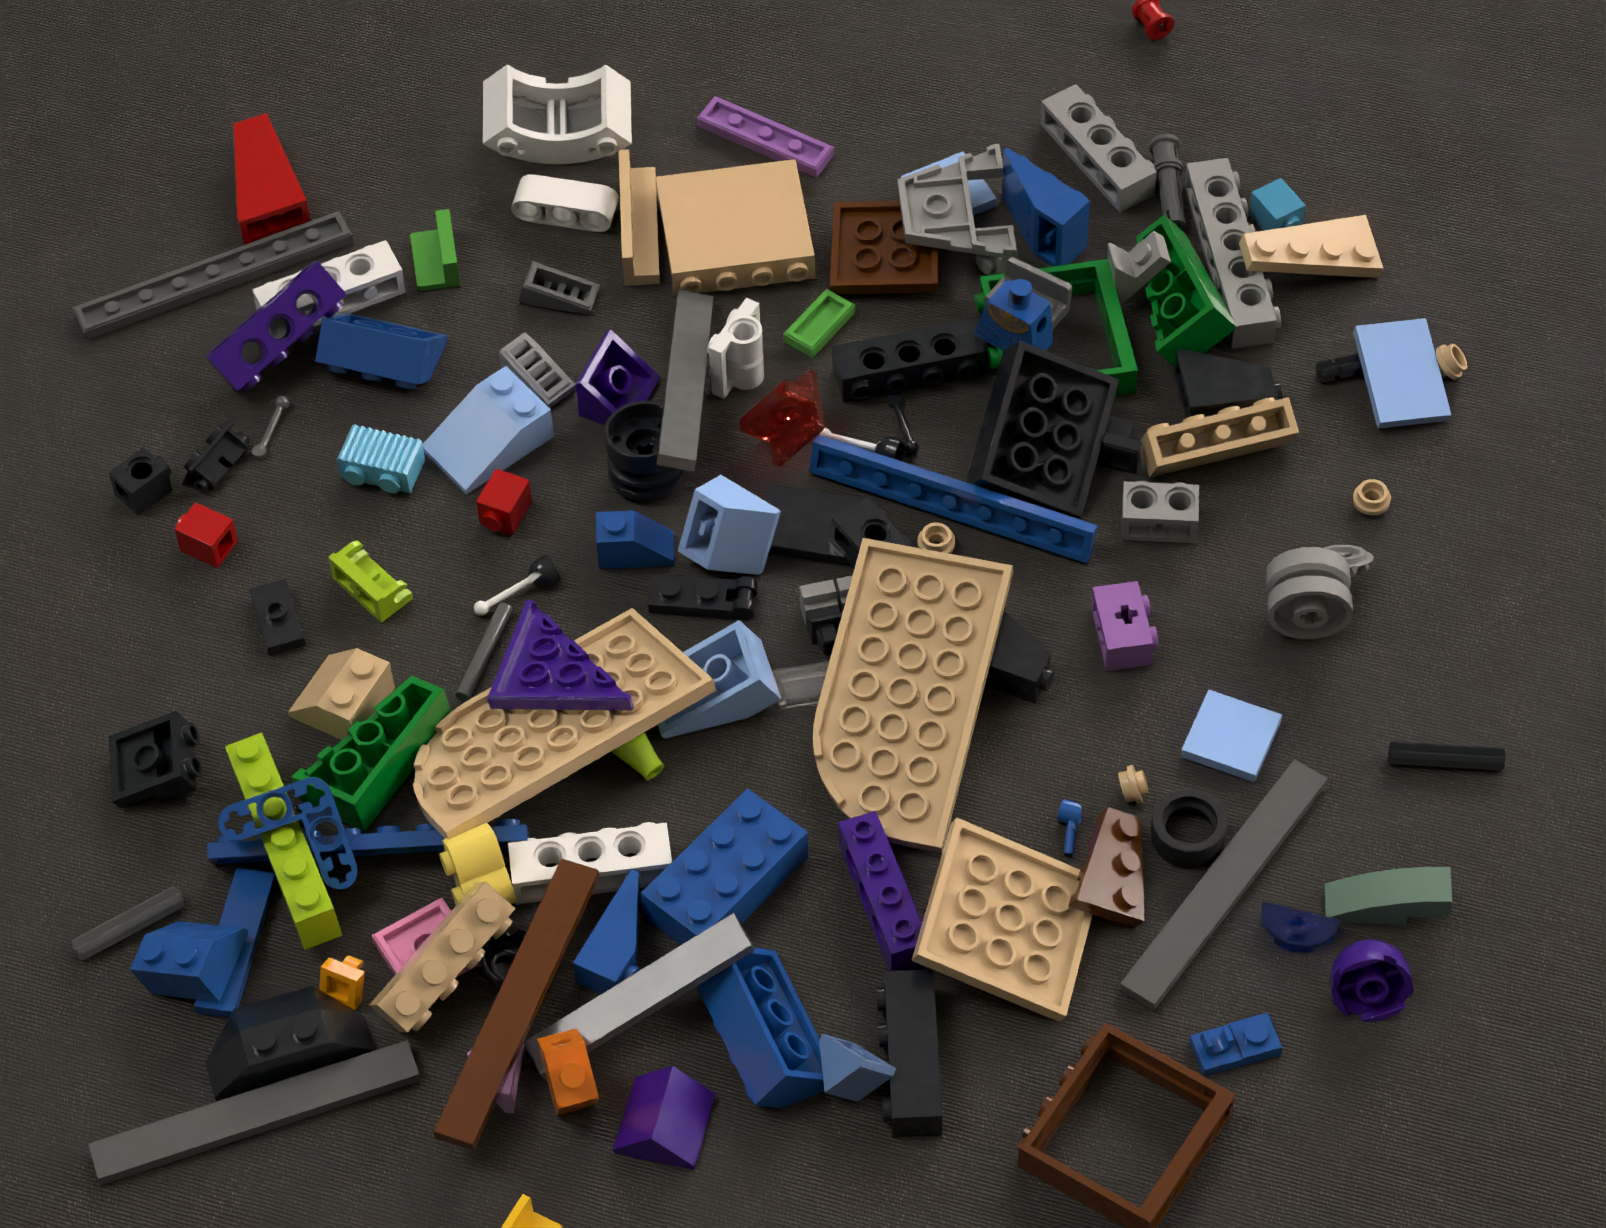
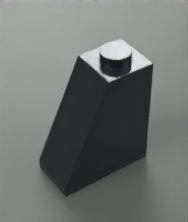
[1174,349,1282,419]
[985,611,1054,704]

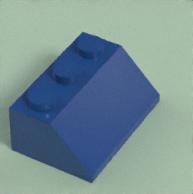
[315,313,448,389]

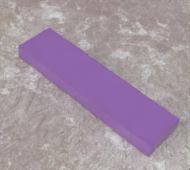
[697,96,834,178]

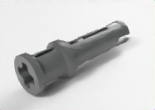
[1149,133,1186,231]

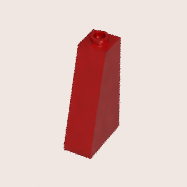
[234,113,311,245]

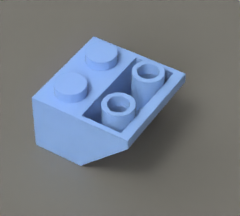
[678,475,781,575]

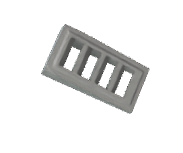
[499,333,576,408]

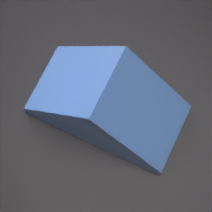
[819,1034,896,1102]

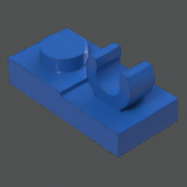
[1189,1013,1282,1077]

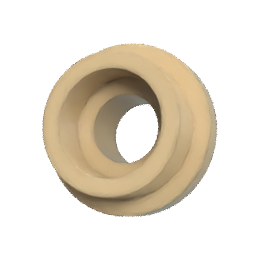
[1436,344,1467,380]
[1353,479,1391,515]
[917,523,955,554]
[1118,765,1149,804]

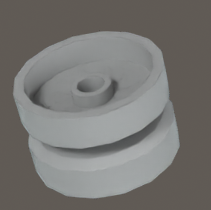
[1265,547,1353,639]

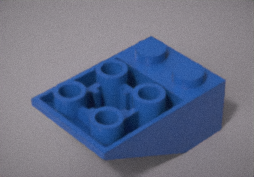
[1002,148,1090,267]

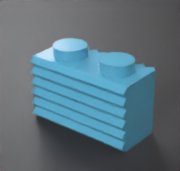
[337,424,425,493]

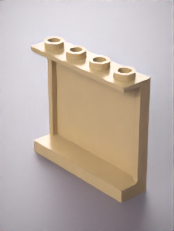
[656,159,815,297]

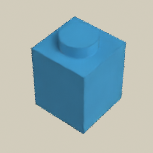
[1249,178,1306,231]

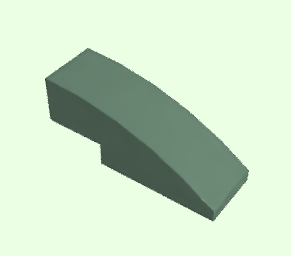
[1324,867,1452,925]

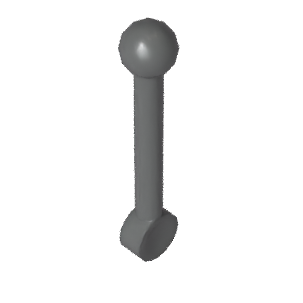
[252,396,290,460]

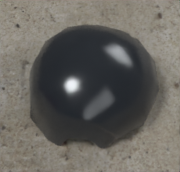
[479,927,528,988]

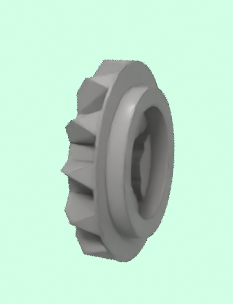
[1324,545,1374,577]

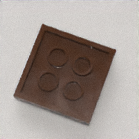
[830,201,940,295]

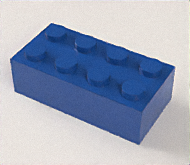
[641,788,809,946]

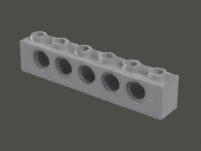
[1184,158,1281,349]

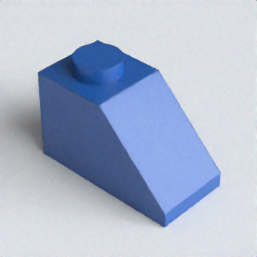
[596,510,674,569]

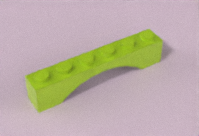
[225,733,343,950]

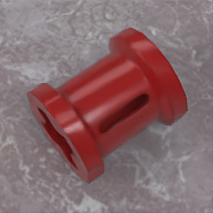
[1132,0,1175,40]

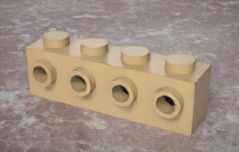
[1141,397,1299,478]
[369,881,515,1032]

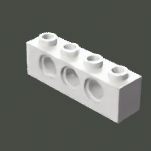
[252,240,406,339]
[508,822,672,904]

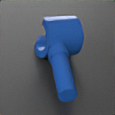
[1057,799,1082,857]

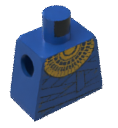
[974,279,1053,351]

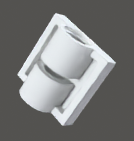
[707,298,764,399]

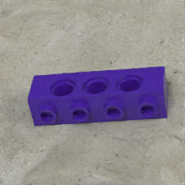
[204,261,347,391]
[838,811,926,971]

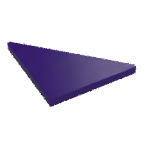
[487,600,634,711]

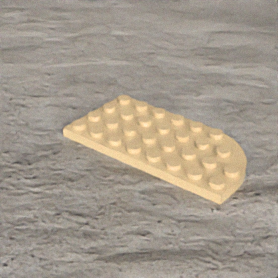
[813,538,1013,854]
[413,608,716,839]

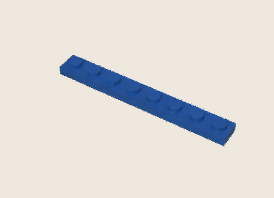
[809,435,1098,563]
[207,819,530,865]

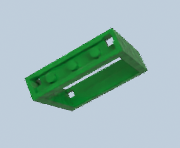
[974,259,1138,396]

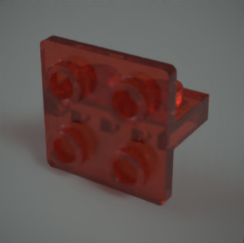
[739,369,825,467]

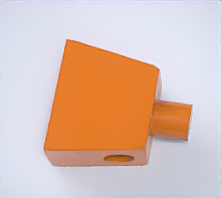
[537,1028,599,1115]

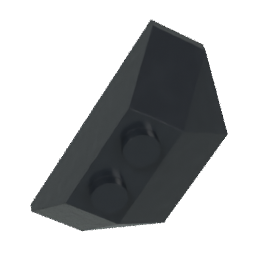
[205,986,375,1101]

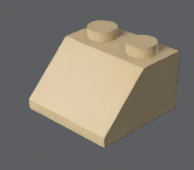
[288,648,395,740]

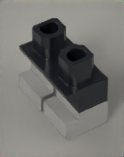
[799,575,853,655]

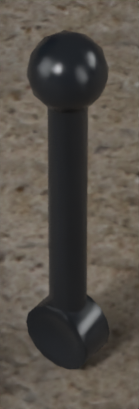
[887,393,919,454]

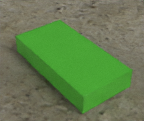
[783,289,855,358]

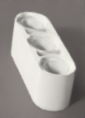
[511,175,619,232]

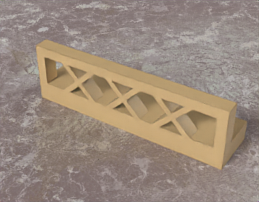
[619,149,660,286]

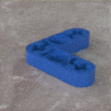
[218,777,358,890]

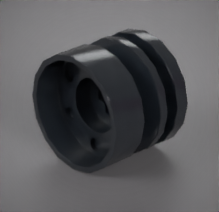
[604,401,686,501]

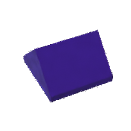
[575,329,660,425]
[613,1066,715,1170]

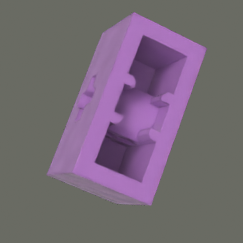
[1091,581,1159,671]

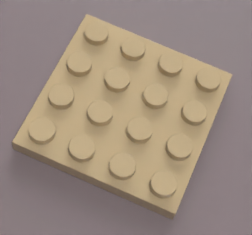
[912,817,1093,1022]

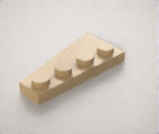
[1239,215,1384,278]

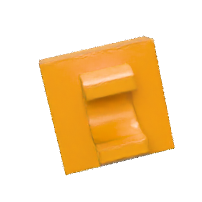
[319,955,365,1010]

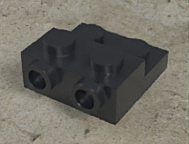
[108,711,203,808]

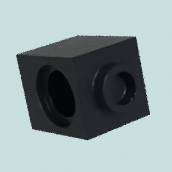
[109,447,173,515]

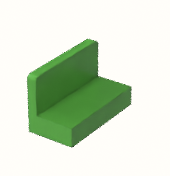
[410,209,460,291]

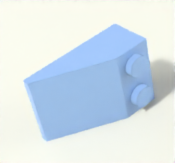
[423,366,554,495]
[658,620,781,738]

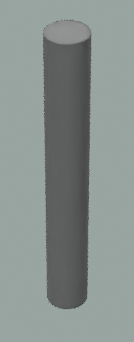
[455,602,513,702]

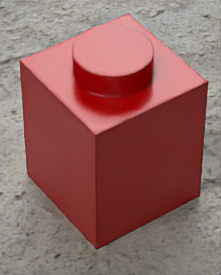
[476,468,532,535]
[174,502,238,568]

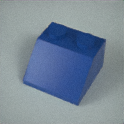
[130,921,249,1002]

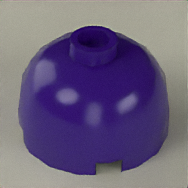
[1330,939,1414,1022]

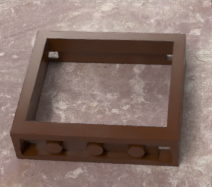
[1016,1022,1236,1228]

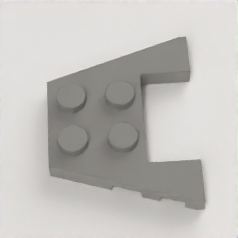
[897,144,1017,259]

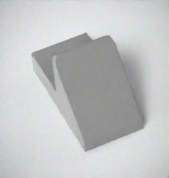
[1108,231,1171,305]

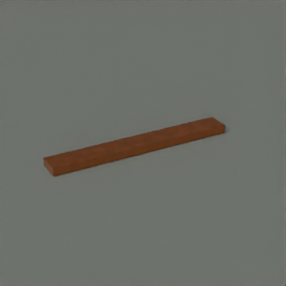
[434,858,599,1151]

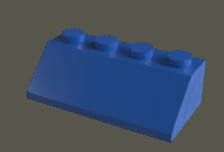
[697,948,824,1108]

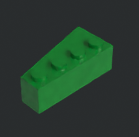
[1136,215,1237,367]
[291,676,452,832]

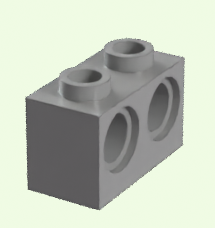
[1121,481,1199,543]

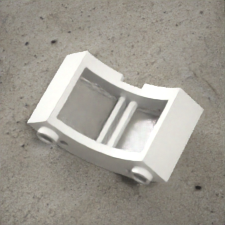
[483,65,632,164]

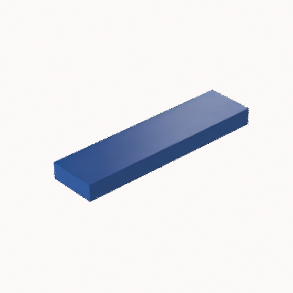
[194,868,277,1018]

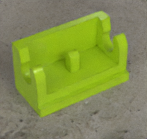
[328,540,413,623]

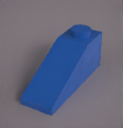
[573,869,641,994]

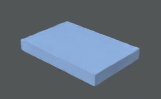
[1353,318,1451,429]

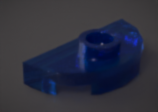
[1261,901,1342,953]

